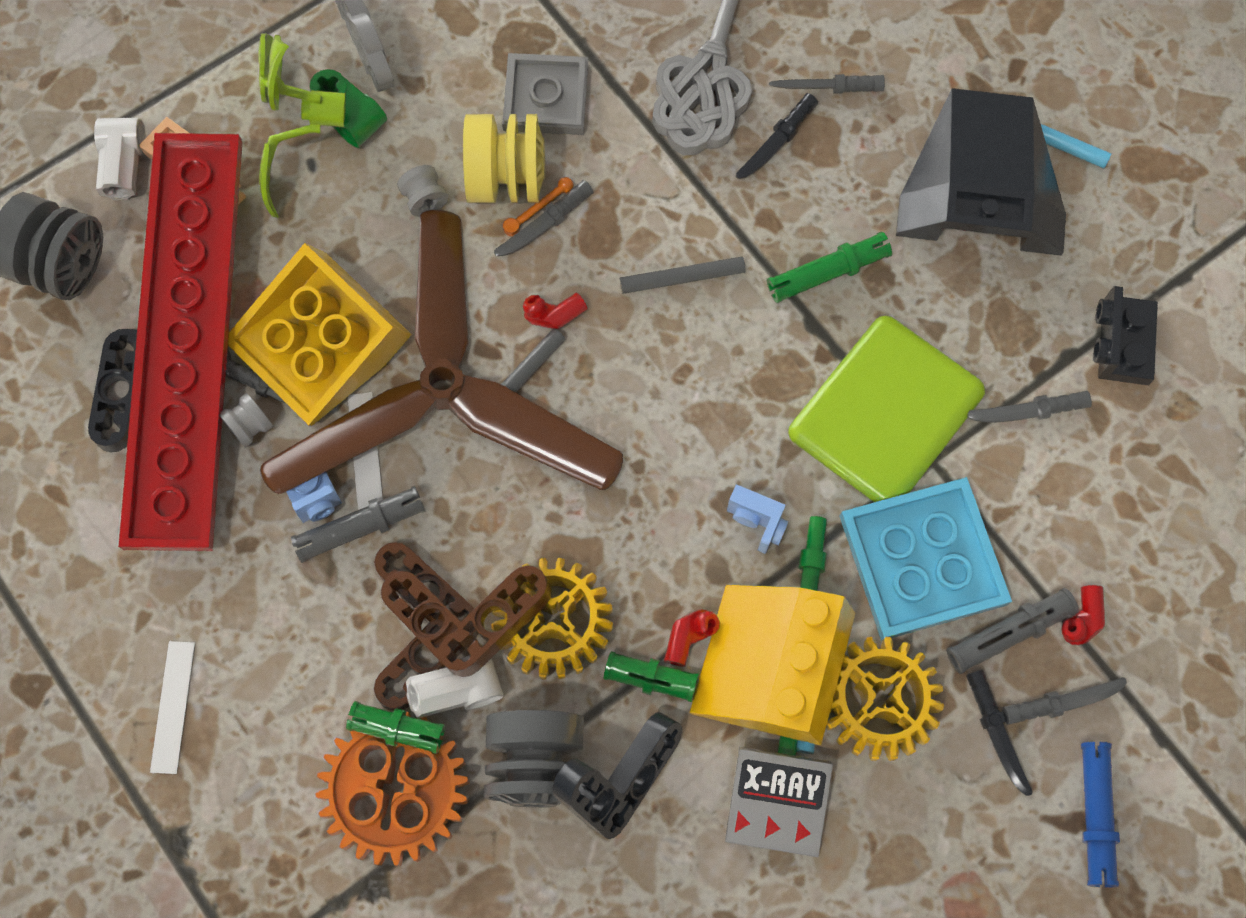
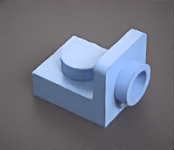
[286,472,342,523]
[727,484,789,554]

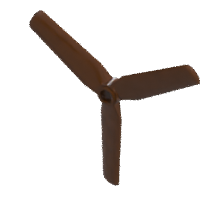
[260,209,623,494]

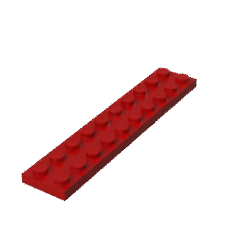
[118,133,243,551]

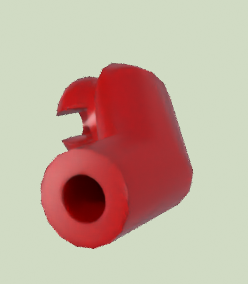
[522,292,588,329]
[1061,585,1105,645]
[664,609,720,667]

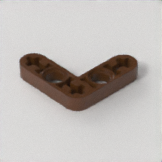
[374,542,478,711]
[381,565,552,677]

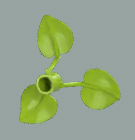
[258,33,345,218]

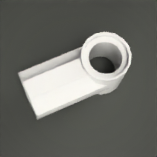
[94,118,146,200]
[406,655,504,719]

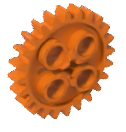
[315,712,470,867]

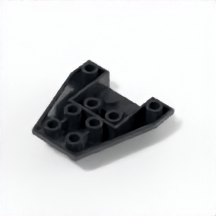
[896,88,1066,256]

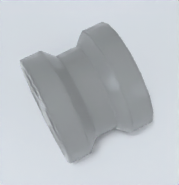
[397,165,449,217]
[220,393,273,448]

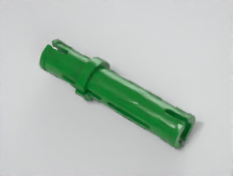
[767,231,892,303]

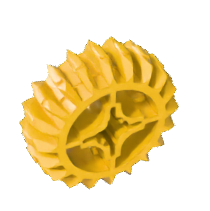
[491,558,613,680]
[826,637,944,761]

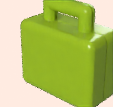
[788,316,985,502]

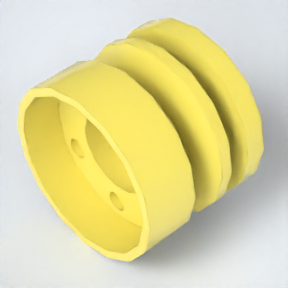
[463,114,545,203]

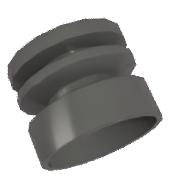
[0,192,104,300]
[484,710,584,808]

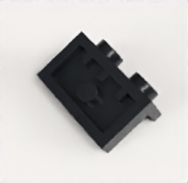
[1093,286,1158,386]

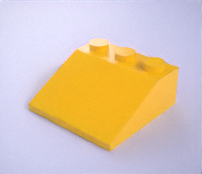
[228,243,412,426]
[689,585,856,745]

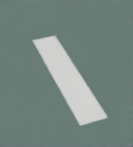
[348,392,383,510]
[150,641,195,774]

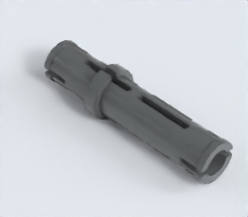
[291,486,426,563]
[946,588,1079,674]

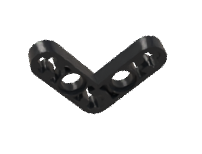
[88,329,231,453]
[553,712,682,839]

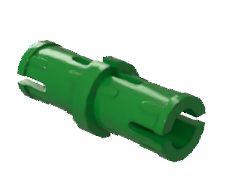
[603,651,699,703]
[346,701,446,754]

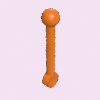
[503,177,574,236]

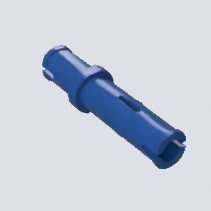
[1081,742,1120,888]

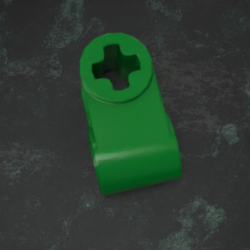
[309,69,388,148]

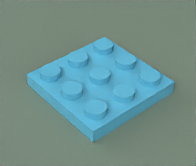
[839,477,1012,641]

